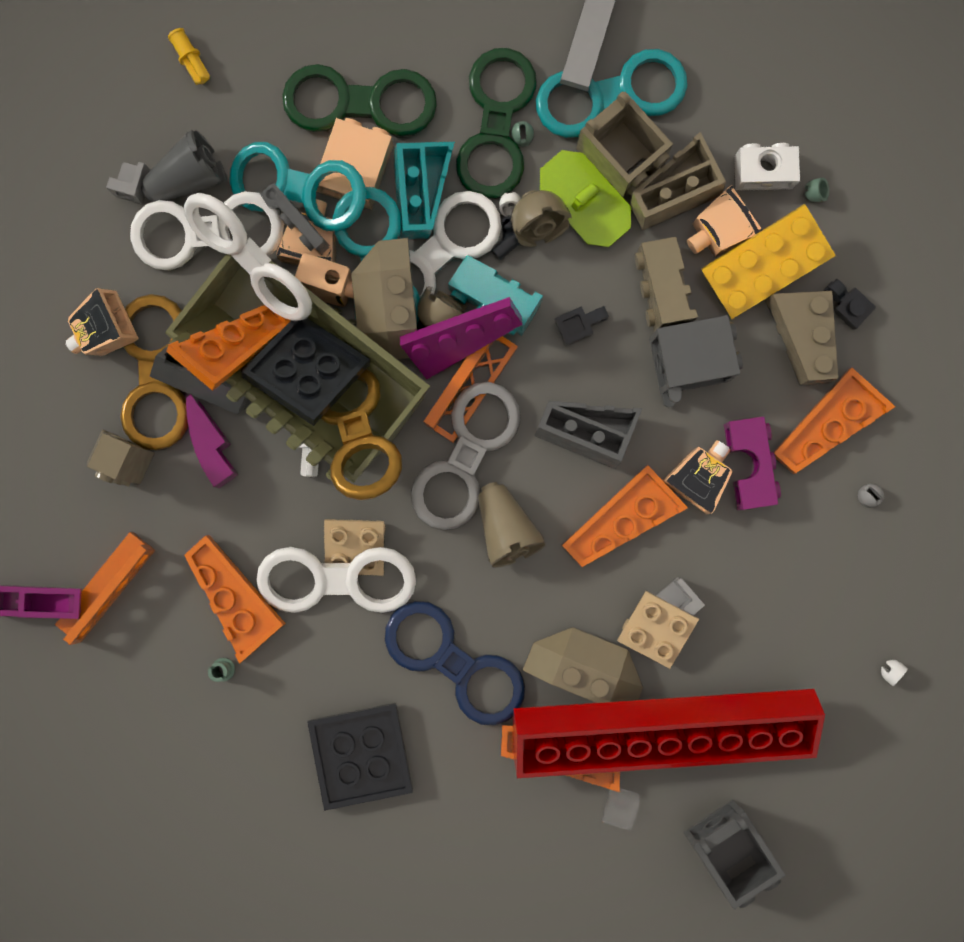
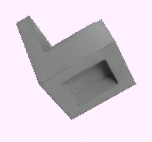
[106,162,150,204]
[656,577,705,615]

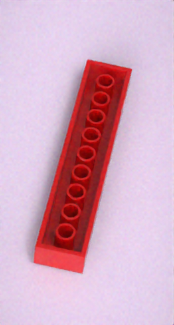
[513,689,825,779]

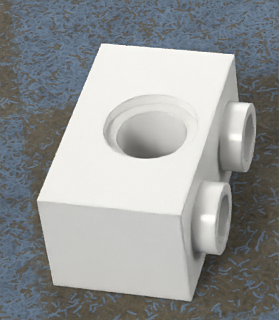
[734,143,800,190]

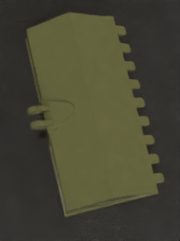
[165,254,430,483]

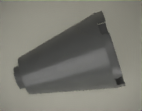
[141,130,226,201]

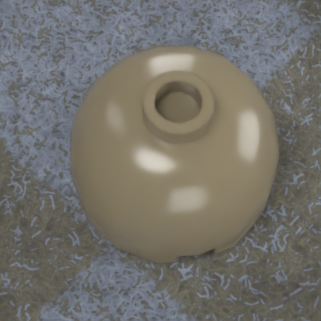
[511,190,572,247]
[417,286,467,327]

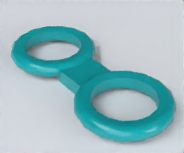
[536,49,687,138]
[230,142,366,232]
[332,187,420,327]

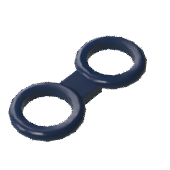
[385,601,525,725]

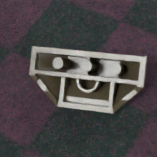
[351,238,418,359]
[523,627,643,703]

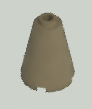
[478,482,545,568]

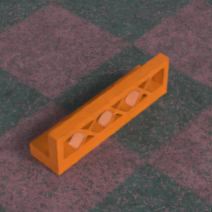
[423,336,518,444]
[55,532,155,645]

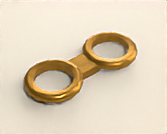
[120,294,188,450]
[321,369,402,500]

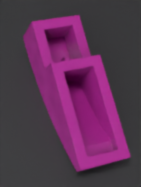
[186,395,239,488]
[0,585,82,619]

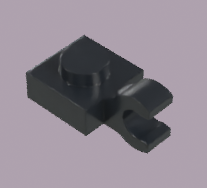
[824,279,876,330]
[555,306,609,346]

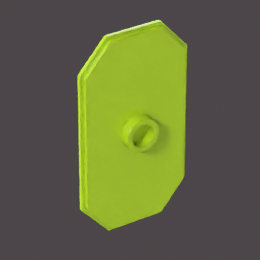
[540,150,631,247]

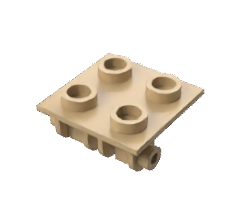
[324,519,385,576]
[617,591,699,669]

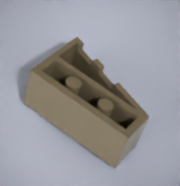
[635,237,698,332]
[765,291,838,385]

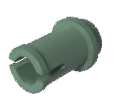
[208,658,235,682]

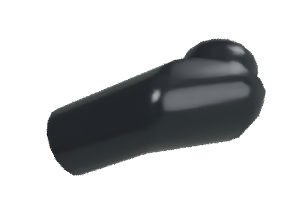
[491,216,520,260]

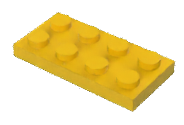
[701,204,836,319]

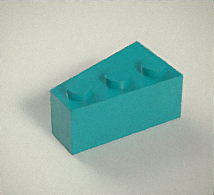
[393,142,455,239]
[448,255,543,336]

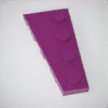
[400,297,522,379]

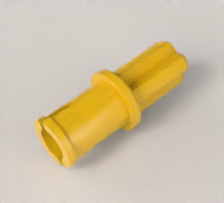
[168,28,210,85]

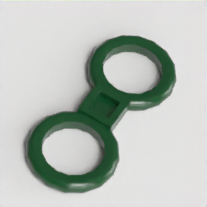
[456,48,537,199]
[282,64,437,137]

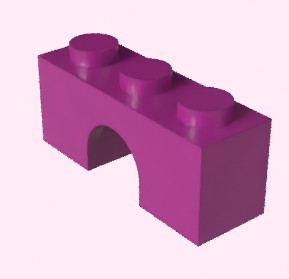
[724,417,781,511]

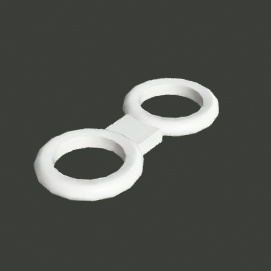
[130,191,284,271]
[409,191,502,298]
[184,193,312,321]
[256,547,416,613]

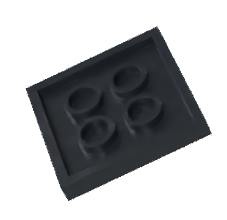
[241,318,370,426]
[307,703,413,811]

